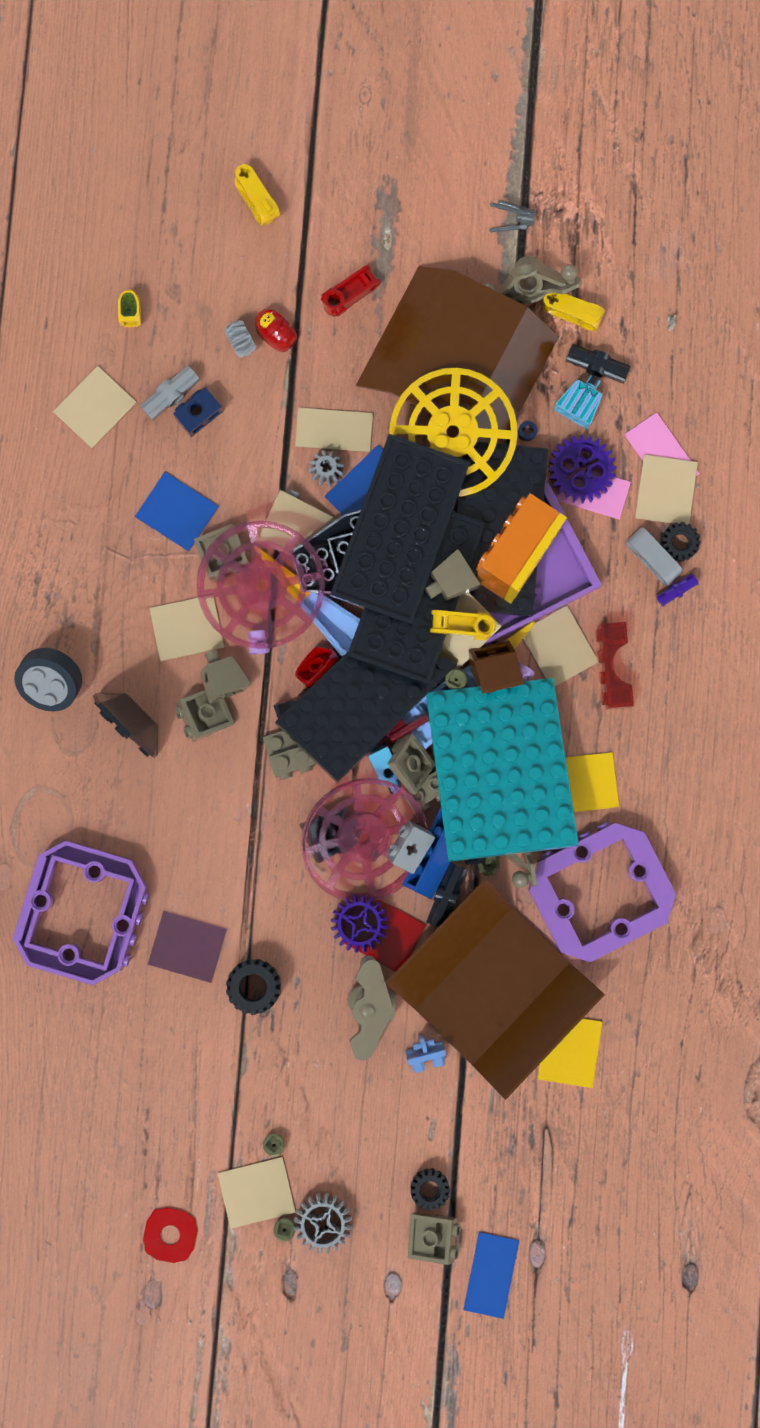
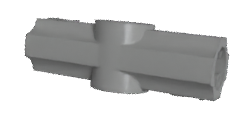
[140,365,200,421]

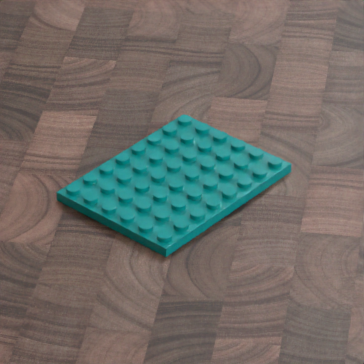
[426,678,579,862]

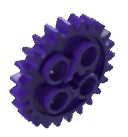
[548,435,617,504]

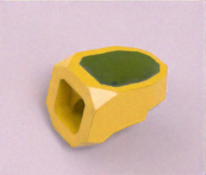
[118,289,141,327]

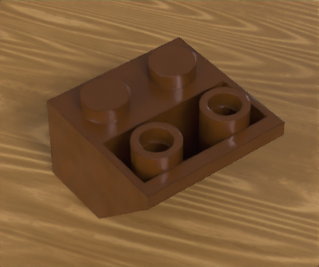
[468,640,524,694]

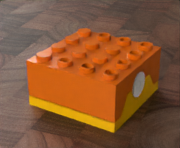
[475,493,567,604]

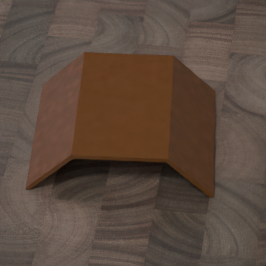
[356,266,559,444]
[386,879,605,1100]

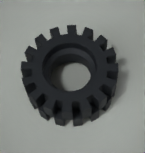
[660,522,701,562]
[410,1168,450,1211]

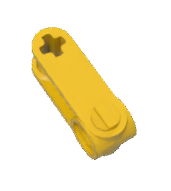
[234,164,280,226]
[543,293,605,332]
[430,610,495,641]

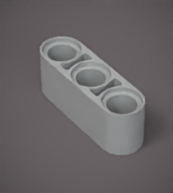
[625,527,683,586]

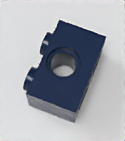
[173,388,223,438]

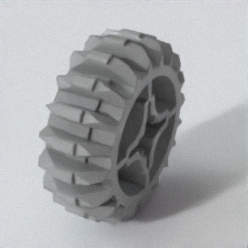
[294,1193,352,1254]

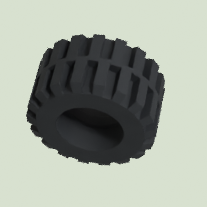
[226,959,281,1015]

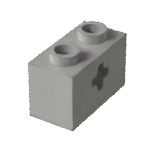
[387,820,435,874]

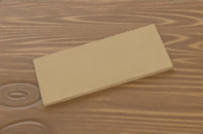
[295,408,373,452]

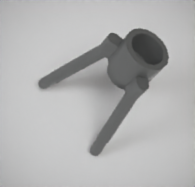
[489,200,535,233]

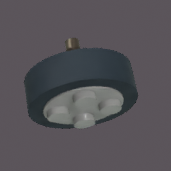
[14,648,82,712]

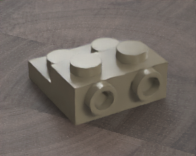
[194,524,249,582]
[175,690,235,742]
[262,731,316,780]
[387,733,435,795]
[407,1213,461,1265]

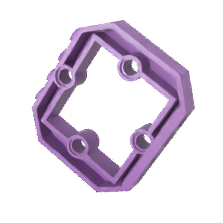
[528,822,676,962]
[13,841,150,985]

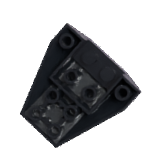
[290,510,361,594]
[93,693,158,758]

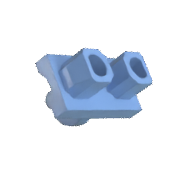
[405,1035,447,1073]

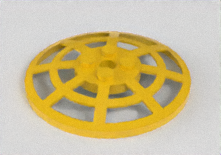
[389,368,517,497]

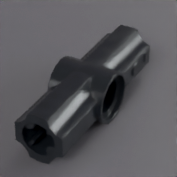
[566,343,631,384]
[426,862,467,927]

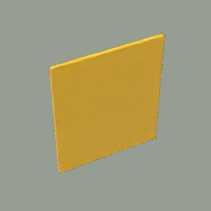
[566,752,619,812]
[537,1019,603,1088]

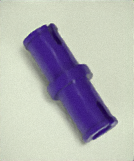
[656,573,699,607]

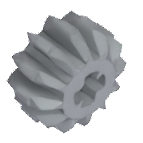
[225,320,256,358]
[309,450,344,487]

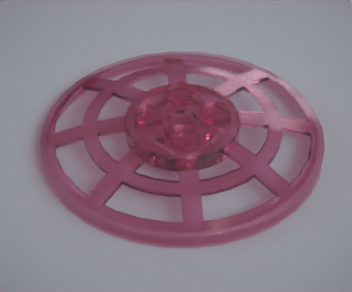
[197,520,325,649]
[301,778,428,902]

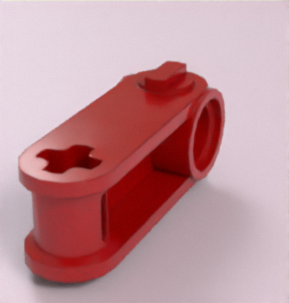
[320,265,381,317]

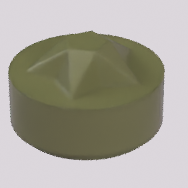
[445,669,467,689]
[478,856,500,876]
[263,1134,286,1157]
[273,1218,295,1242]

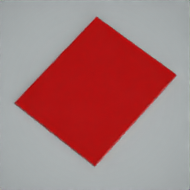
[344,894,426,972]

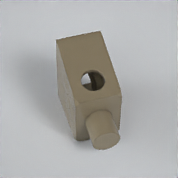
[425,550,480,601]
[201,650,251,704]

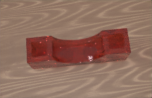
[595,622,634,710]

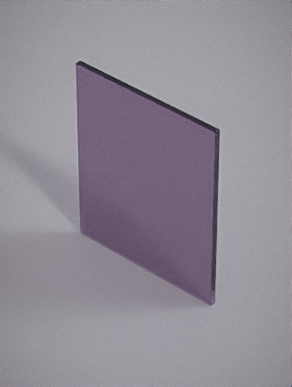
[148,911,227,983]

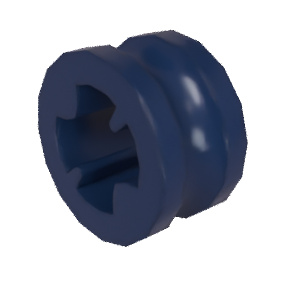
[518,421,537,441]

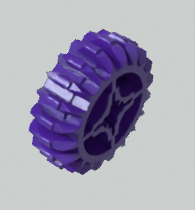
[331,895,389,953]

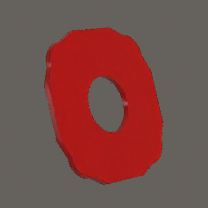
[143,1207,198,1263]

